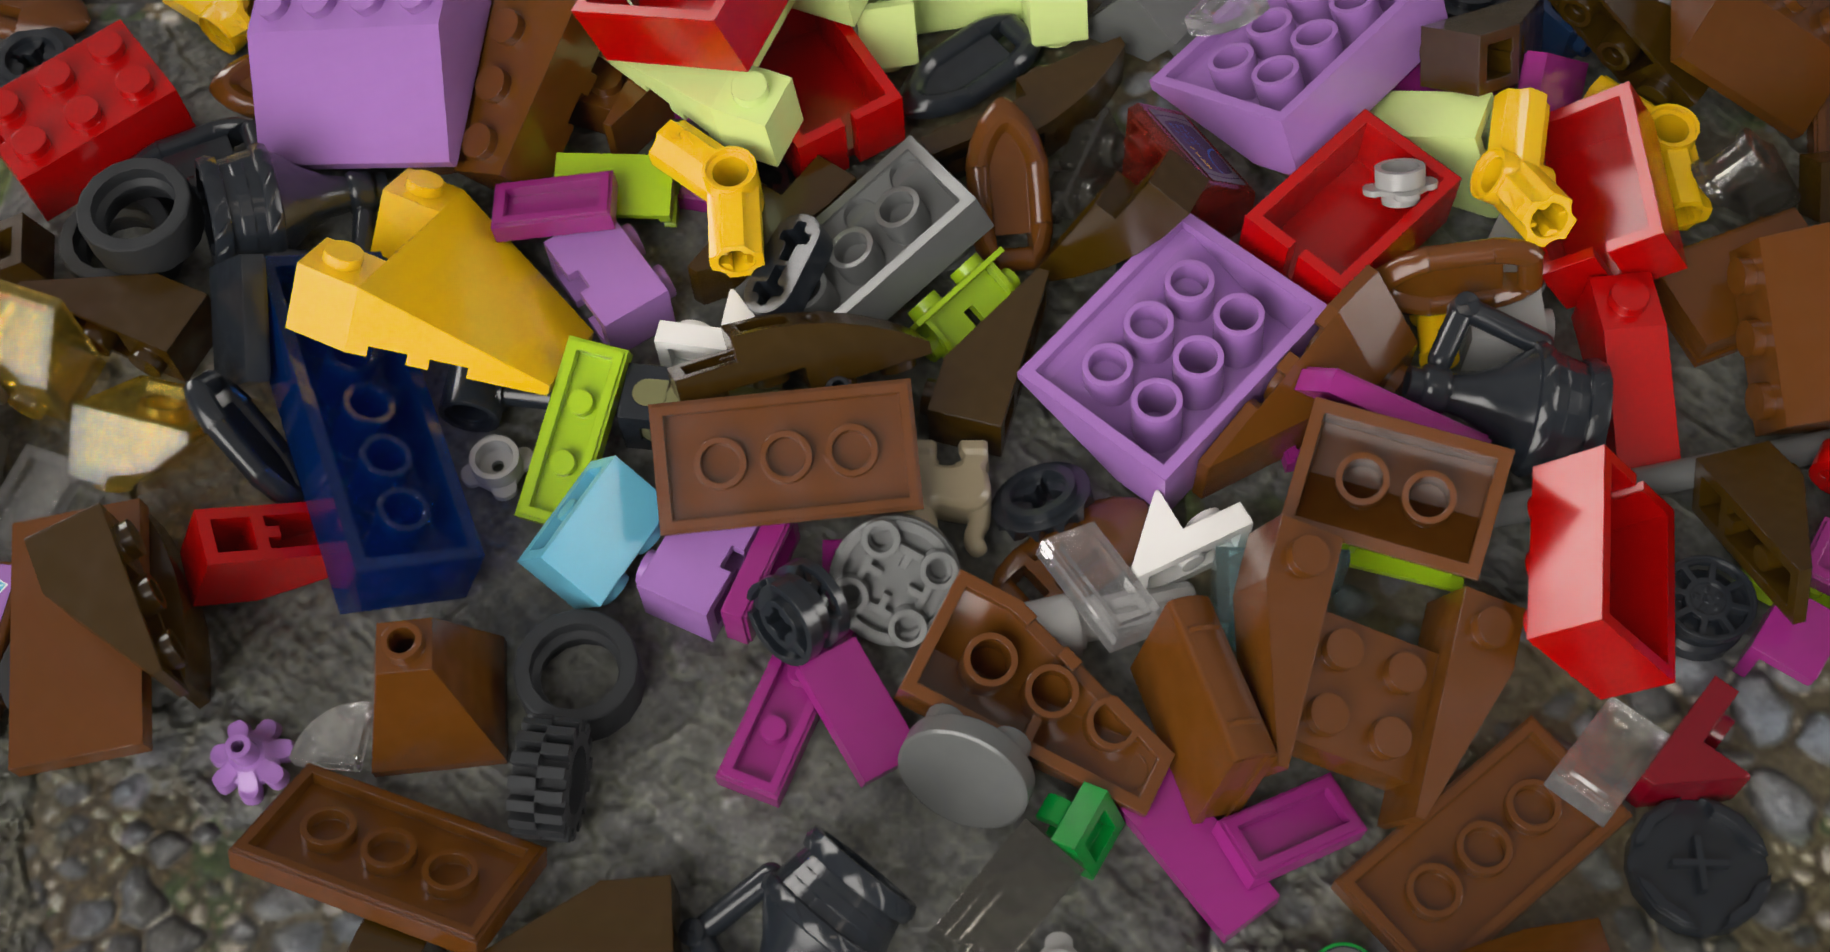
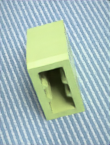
[1369,91,1500,218]

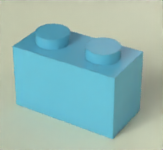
[517,455,661,609]

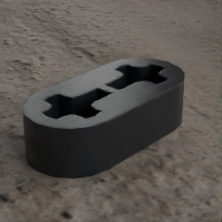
[744,214,833,317]

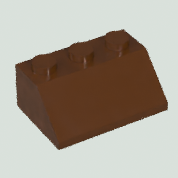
[1670,0,1830,140]
[1727,222,1830,437]
[1282,397,1515,581]

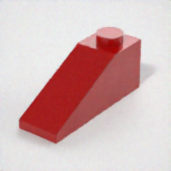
[1571,271,1681,468]
[180,496,401,607]

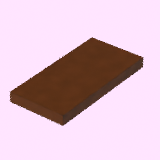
[648,378,924,536]
[8,498,153,777]
[1331,715,1633,952]
[228,762,547,952]

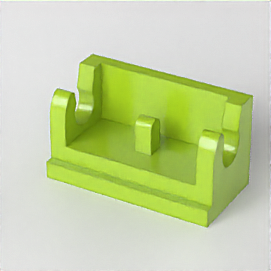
[554,152,681,227]

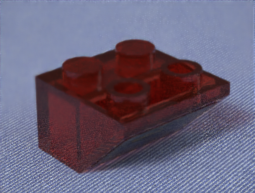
[1122,103,1256,239]

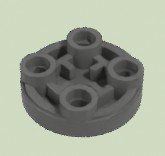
[829,513,961,648]
[898,703,1035,829]

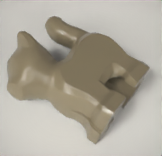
[899,440,993,558]

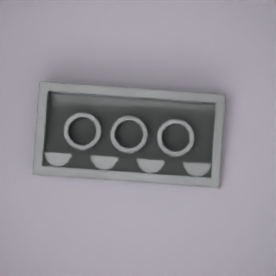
[734,135,995,375]

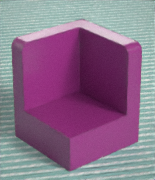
[1732,598,1830,685]

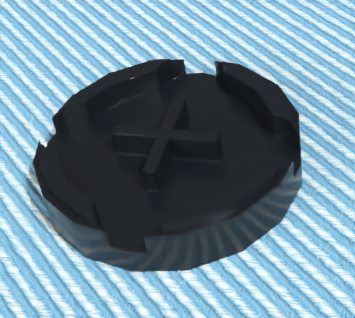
[1623,798,1771,939]

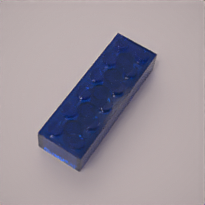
[263,251,485,615]

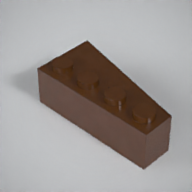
[453,0,600,190]

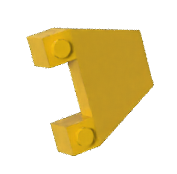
[285,167,594,396]

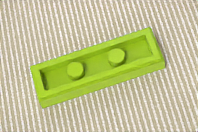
[514,335,633,525]

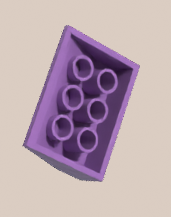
[247,0,492,169]
[1149,0,1448,176]
[1017,213,1327,510]

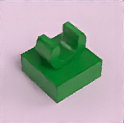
[1036,781,1125,881]

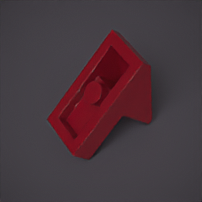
[1624,675,1751,808]

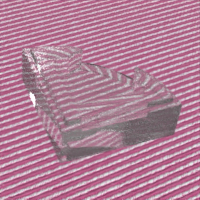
[1184,0,1270,36]
[289,701,373,772]

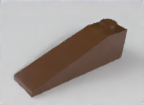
[1192,265,1418,499]
[893,569,1175,817]

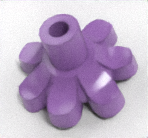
[210,719,299,806]

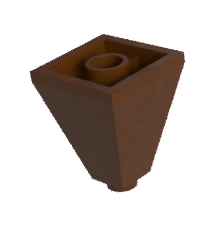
[372,617,508,777]

